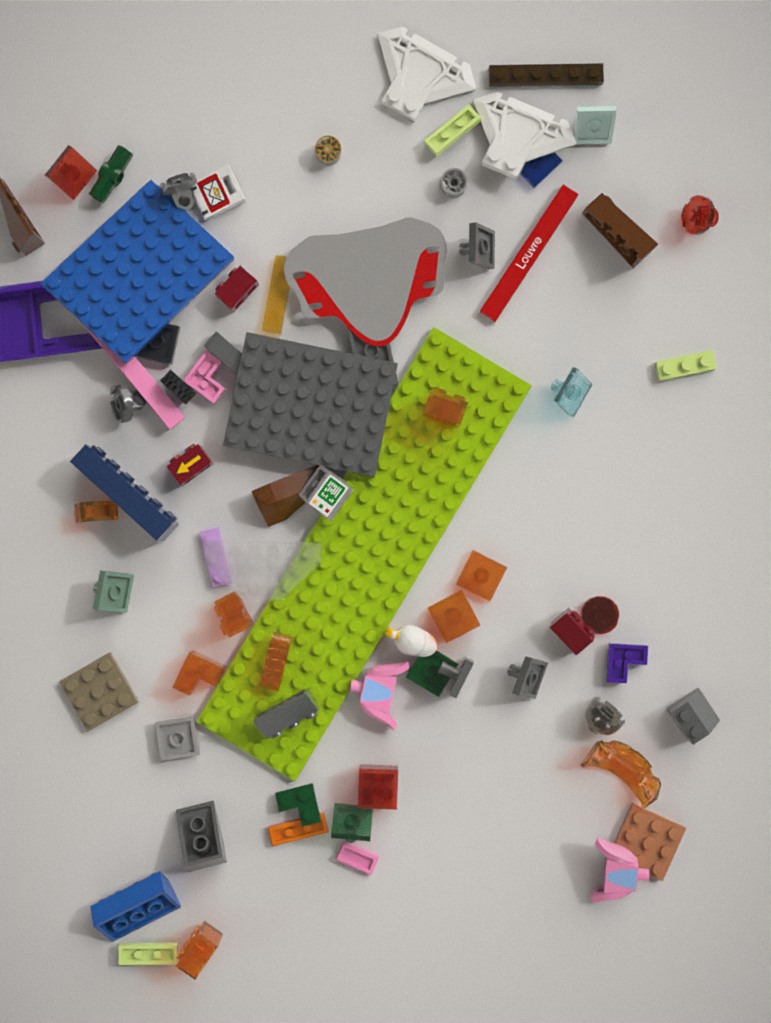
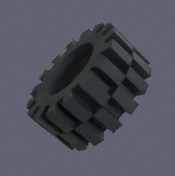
[160,369,196,404]

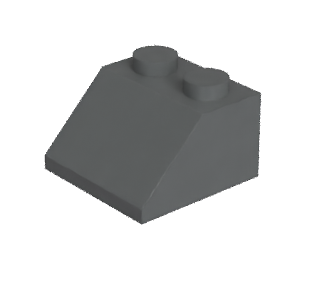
[666,688,720,745]

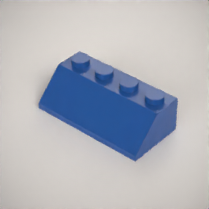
[90,871,181,942]

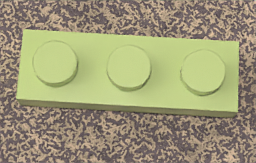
[424,105,481,157]
[655,350,717,381]
[119,942,178,965]

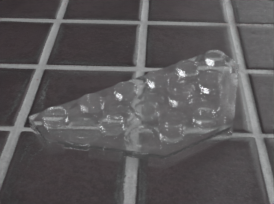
[204,540,322,600]

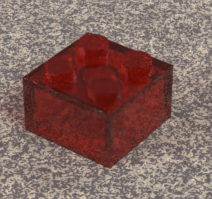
[358,764,398,810]

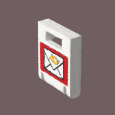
[191,164,246,221]

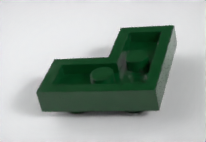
[275,783,322,827]

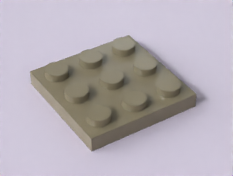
[59,652,139,732]

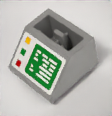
[299,465,354,521]

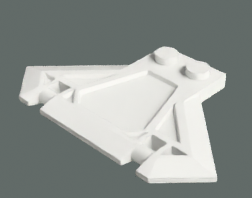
[377,27,476,122]
[473,92,577,180]

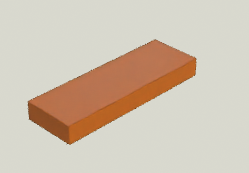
[268,812,329,847]

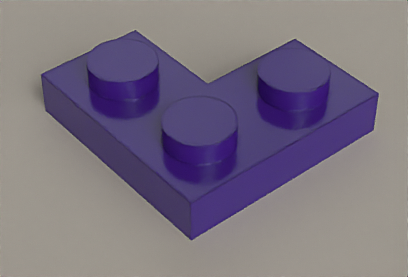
[606,643,648,683]

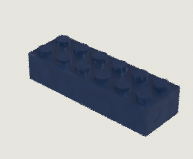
[70,444,179,541]

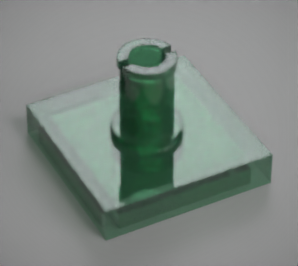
[331,803,373,843]

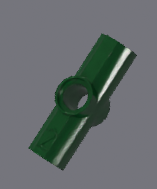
[89,145,133,204]

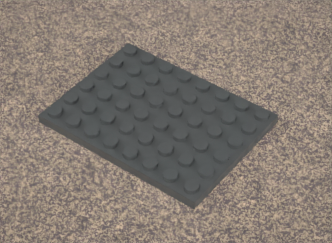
[223,332,398,477]

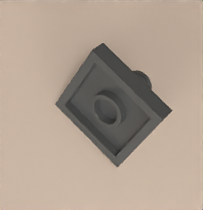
[459,222,495,270]
[508,656,548,699]
[438,657,474,698]

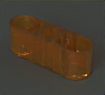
[259,632,292,691]

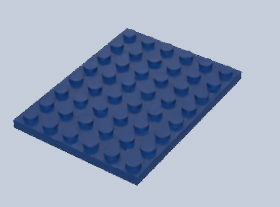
[40,180,234,365]

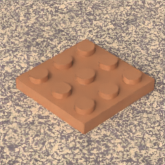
[614,803,686,881]

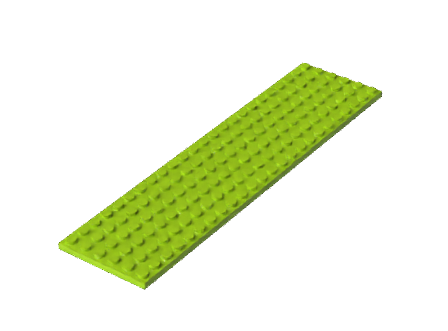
[196,327,532,781]

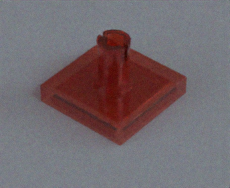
[45,145,97,200]

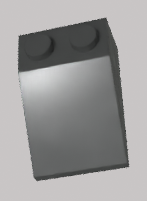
[176,801,227,872]

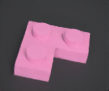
[183,350,226,404]

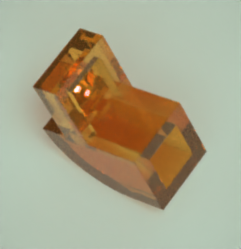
[74,501,118,523]

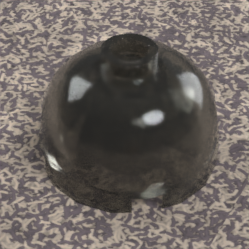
[585,697,625,735]

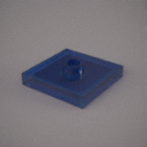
[520,152,563,189]

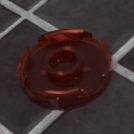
[580,596,620,634]

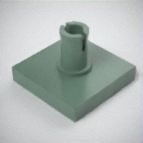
[93,570,134,612]

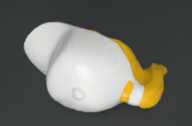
[385,625,437,657]

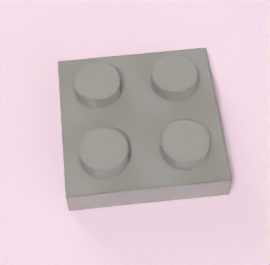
[155,716,200,761]

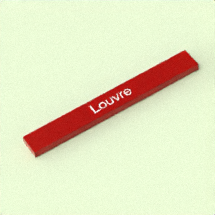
[480,184,579,322]

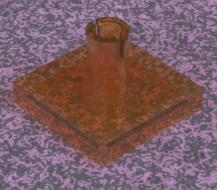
[456,550,507,601]

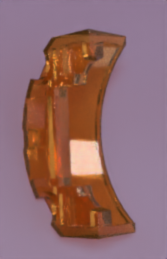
[580,740,661,808]

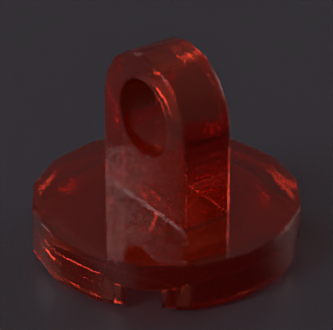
[681,195,719,235]

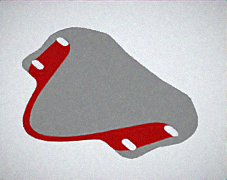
[284,218,447,346]

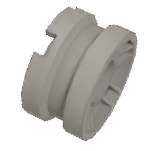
[440,168,468,198]

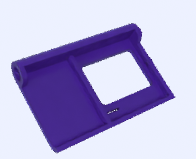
[0,281,102,362]

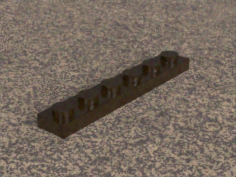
[489,63,604,87]

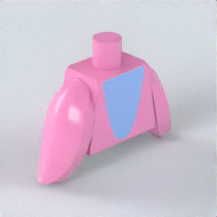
[349,660,410,731]
[591,837,649,903]

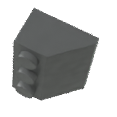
[253,688,319,739]

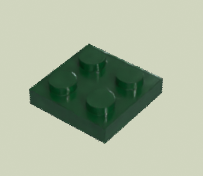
[406,650,459,697]

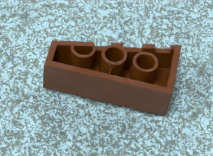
[582,193,658,269]

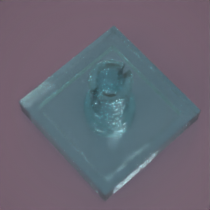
[551,367,593,417]

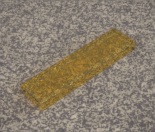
[262,255,290,334]

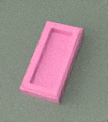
[336,841,379,875]

